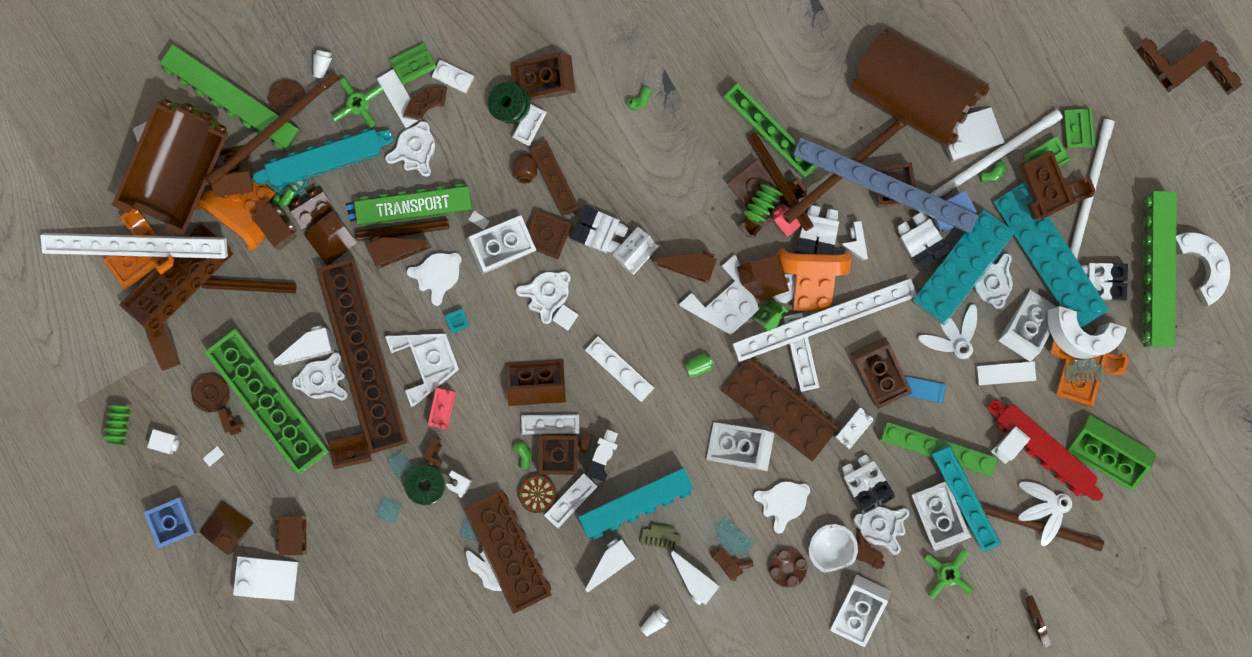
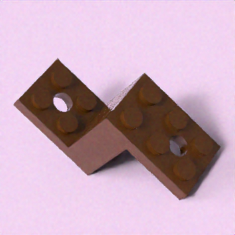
[1133,37,1242,95]

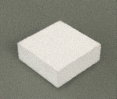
[552,305,579,331]

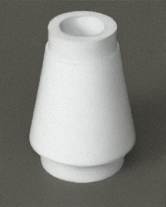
[313,50,332,79]
[640,609,669,637]

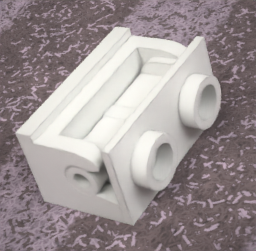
[612,227,659,275]

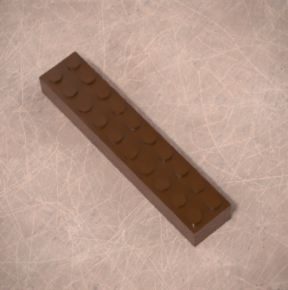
[317,258,409,454]

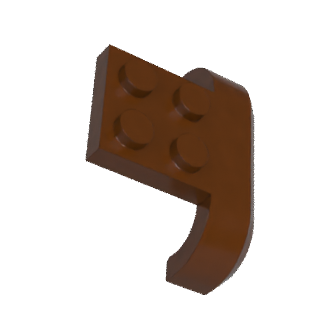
[1019,151,1095,222]
[727,159,807,238]

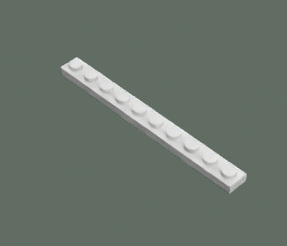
[40,233,228,258]
[732,279,917,362]

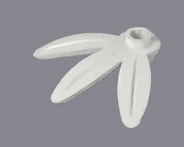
[918,304,977,359]
[1018,482,1072,546]

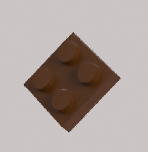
[528,210,572,260]

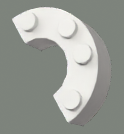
[1176,233,1230,307]
[1048,306,1127,359]

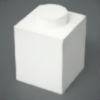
[147,429,180,454]

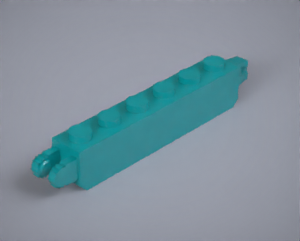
[253,129,393,189]

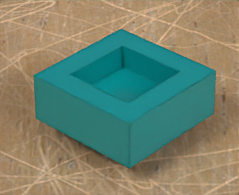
[444,309,470,334]

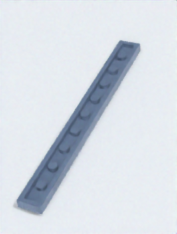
[793,138,979,234]

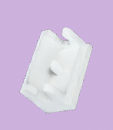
[834,407,873,449]
[446,471,472,498]

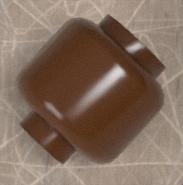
[512,154,537,184]

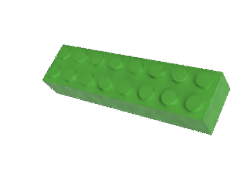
[1141,191,1177,348]
[205,329,331,475]

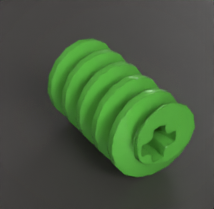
[743,184,783,227]
[102,404,132,446]

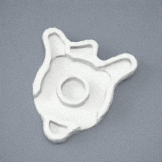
[385,121,435,177]
[407,253,462,306]
[975,254,1013,309]
[516,271,571,324]
[292,353,348,400]
[754,482,810,534]
[854,506,910,555]

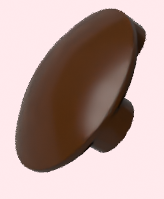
[769,549,807,588]

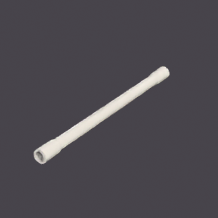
[930,109,1063,198]
[1070,119,1115,259]

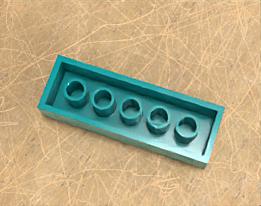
[913,209,1015,326]
[579,468,694,540]

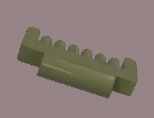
[641,523,681,551]

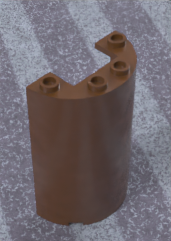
[851,28,990,149]
[112,98,228,237]

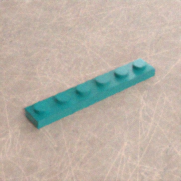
[932,444,1001,552]

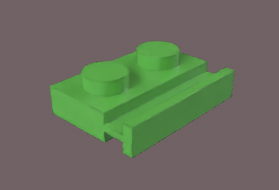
[390,43,437,85]
[1063,108,1095,149]
[1023,136,1071,167]
[751,298,788,332]

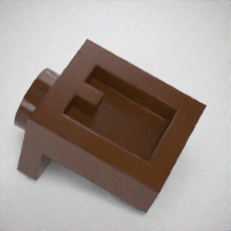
[218,409,245,435]
[423,436,443,467]

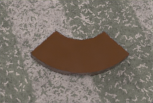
[403,86,447,121]
[1025,595,1051,649]

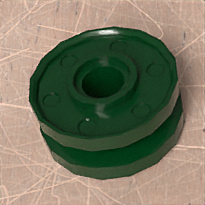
[487,82,531,124]
[404,465,445,506]

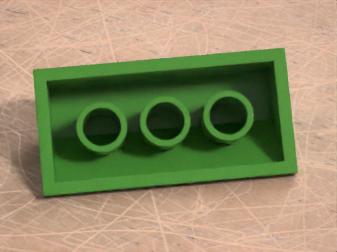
[1067,415,1157,491]

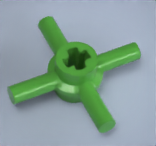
[332,78,384,129]
[924,549,974,599]

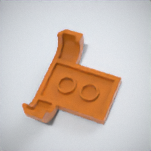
[196,180,276,251]
[103,209,174,289]
[776,248,852,311]
[1050,340,1129,408]

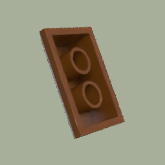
[506,359,566,406]

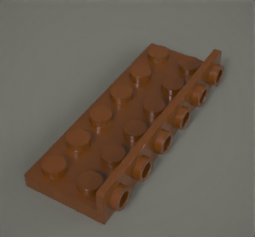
[119,224,233,335]
[722,357,839,462]
[463,490,552,614]

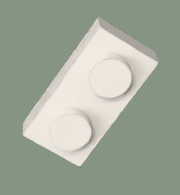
[432,60,474,94]

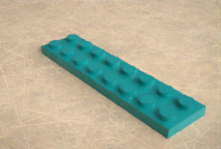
[993,181,1109,328]

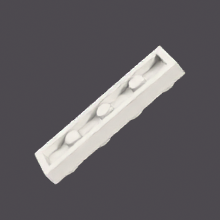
[783,313,820,392]
[585,337,654,402]

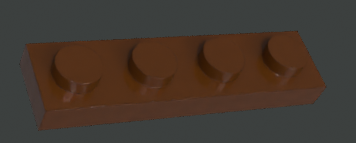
[529,140,580,217]

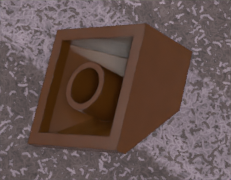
[304,211,358,266]
[737,254,789,301]
[200,501,253,555]

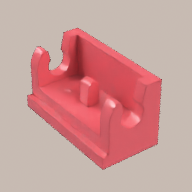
[428,388,456,430]

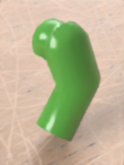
[627,87,652,110]
[981,161,1007,182]
[272,187,297,208]
[513,442,532,469]

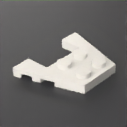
[679,255,759,335]
[385,334,459,407]

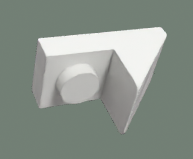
[841,221,868,261]
[991,426,1030,464]

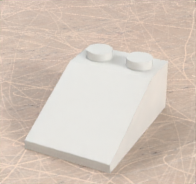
[945,107,1004,163]
[466,215,536,275]
[999,290,1057,362]
[274,325,335,366]
[706,422,774,471]
[912,481,971,552]
[585,538,635,593]
[670,550,720,605]
[233,556,298,601]
[830,575,892,647]

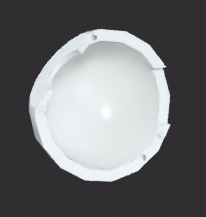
[808,524,858,572]

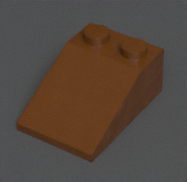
[511,52,576,100]
[212,145,253,198]
[367,236,432,269]
[654,251,717,284]
[851,337,912,409]

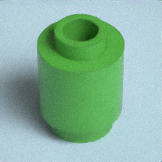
[684,353,714,377]

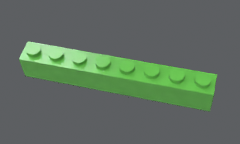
[160,44,301,151]

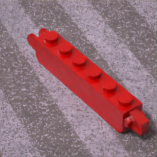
[987,399,1103,501]

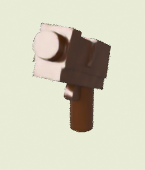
[856,531,885,569]
[711,548,754,581]

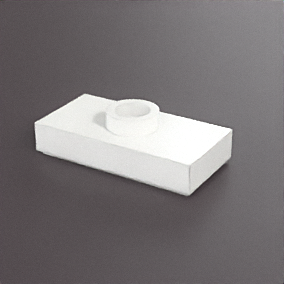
[512,104,547,147]

